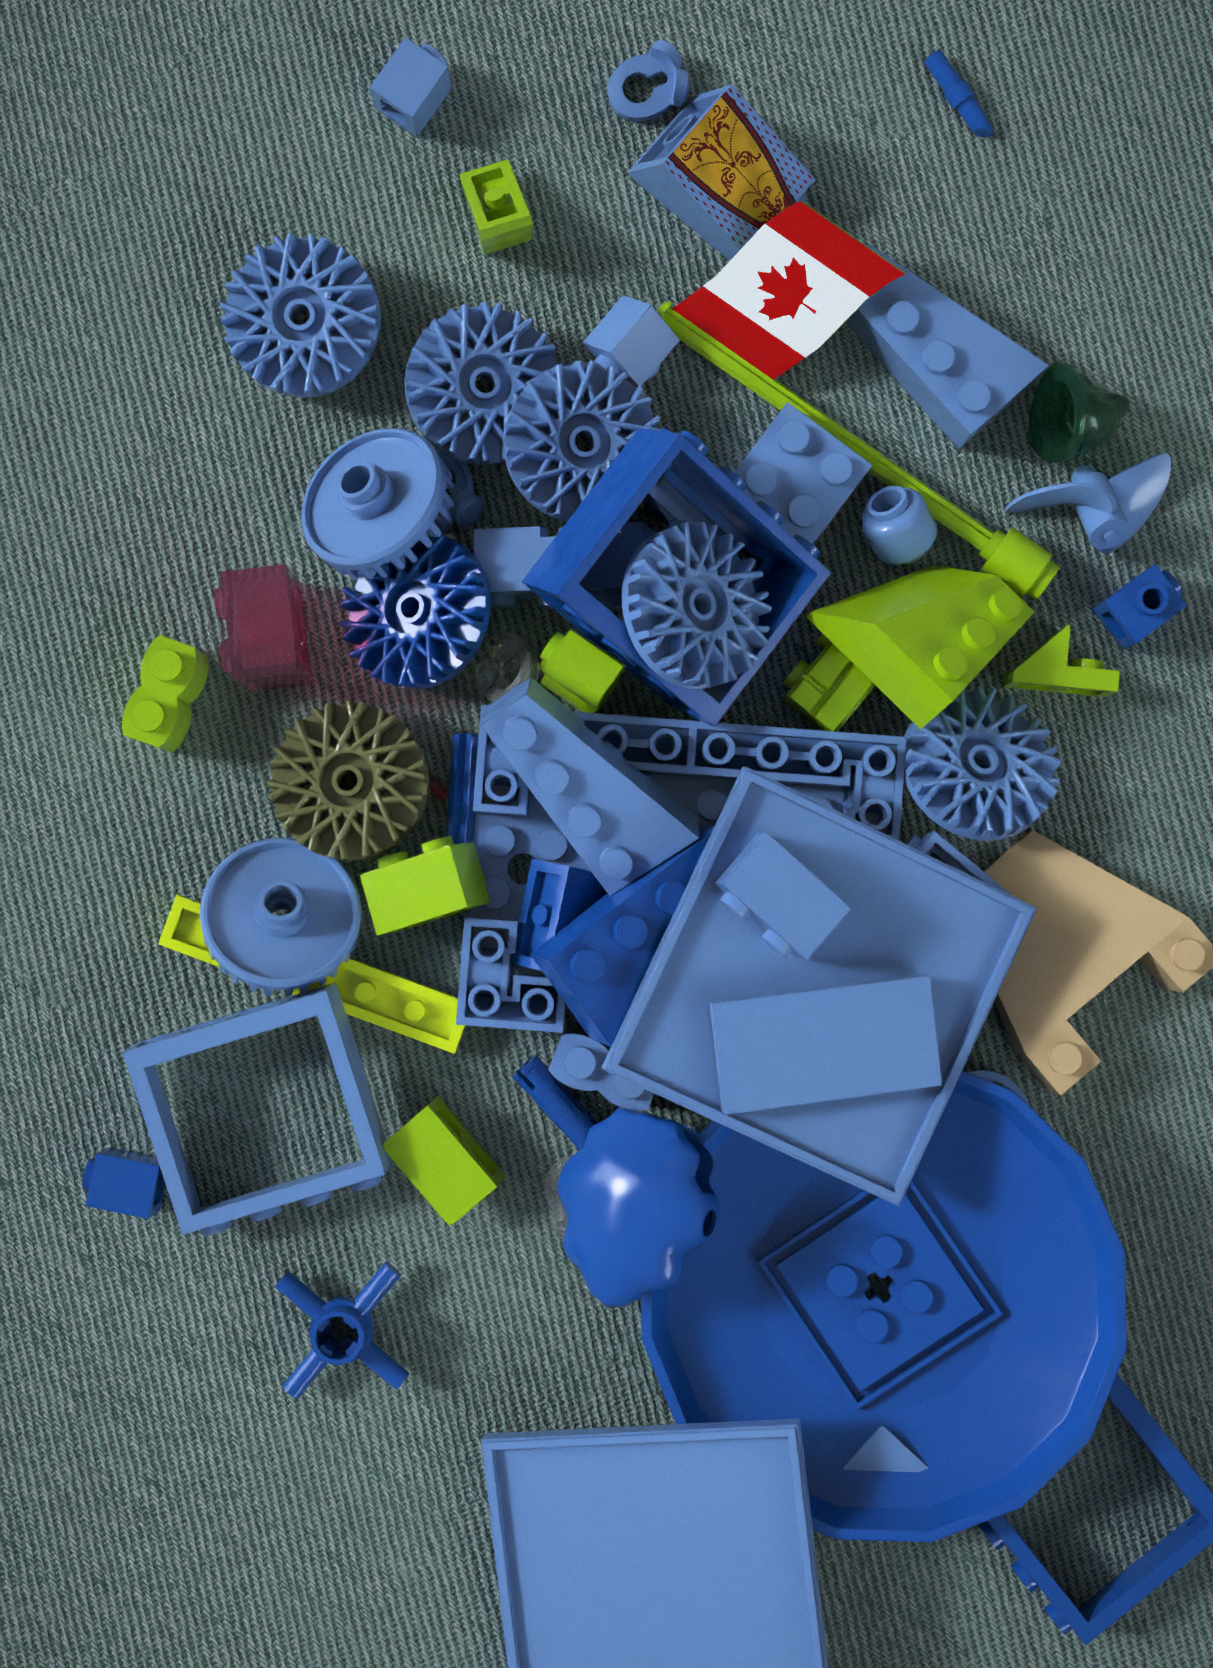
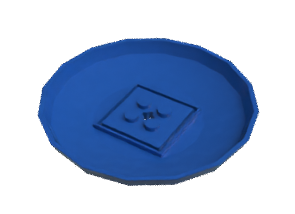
[641,1070,1127,1542]

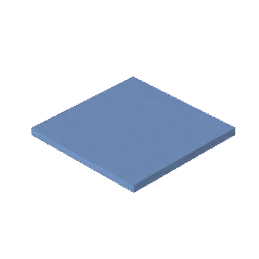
[601,767,1037,1206]
[481,1418,829,1668]

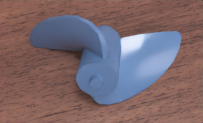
[1005,453,1171,554]

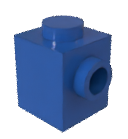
[1092,563,1187,650]

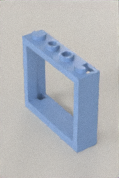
[122,982,393,1236]

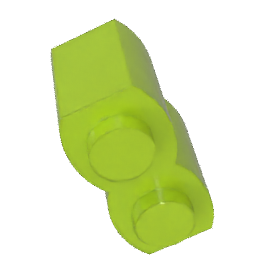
[538,627,626,713]
[122,635,209,753]

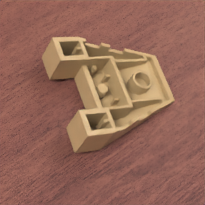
[983,830,1213,1096]

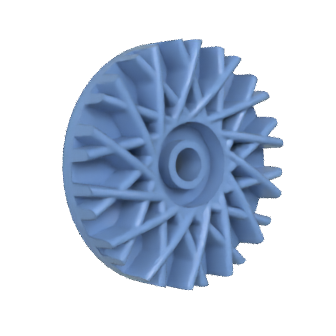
[220,233,381,398]
[404,302,557,465]
[503,360,661,522]
[301,428,454,580]
[622,521,772,689]
[904,686,1061,841]
[200,838,361,996]

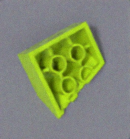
[806,565,1035,730]

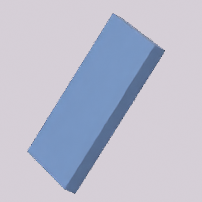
[709,974,942,1115]

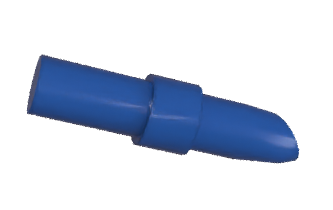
[924,49,994,137]

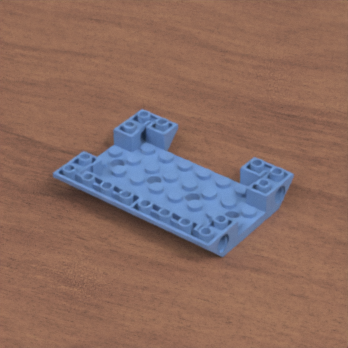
[456,705,907,1033]

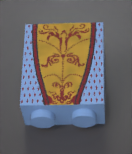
[627,84,815,260]

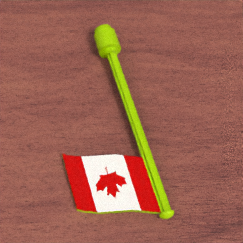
[656,201,1060,601]

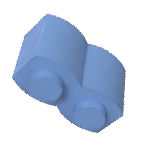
[548,1030,654,1111]

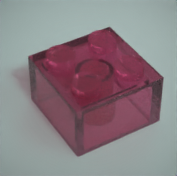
[214,564,313,691]

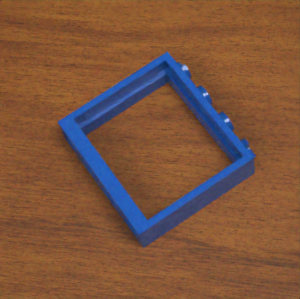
[978,1374,1213,1645]

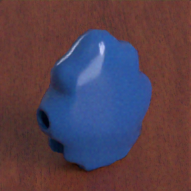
[557,1108,719,1308]

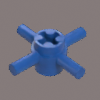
[275,1262,410,1399]

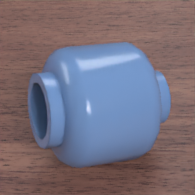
[860,486,937,565]

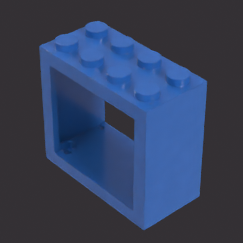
[521,428,831,727]

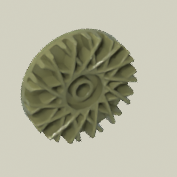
[267,701,429,861]

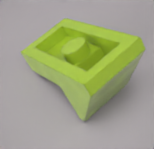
[459,159,533,254]
[1002,624,1120,697]

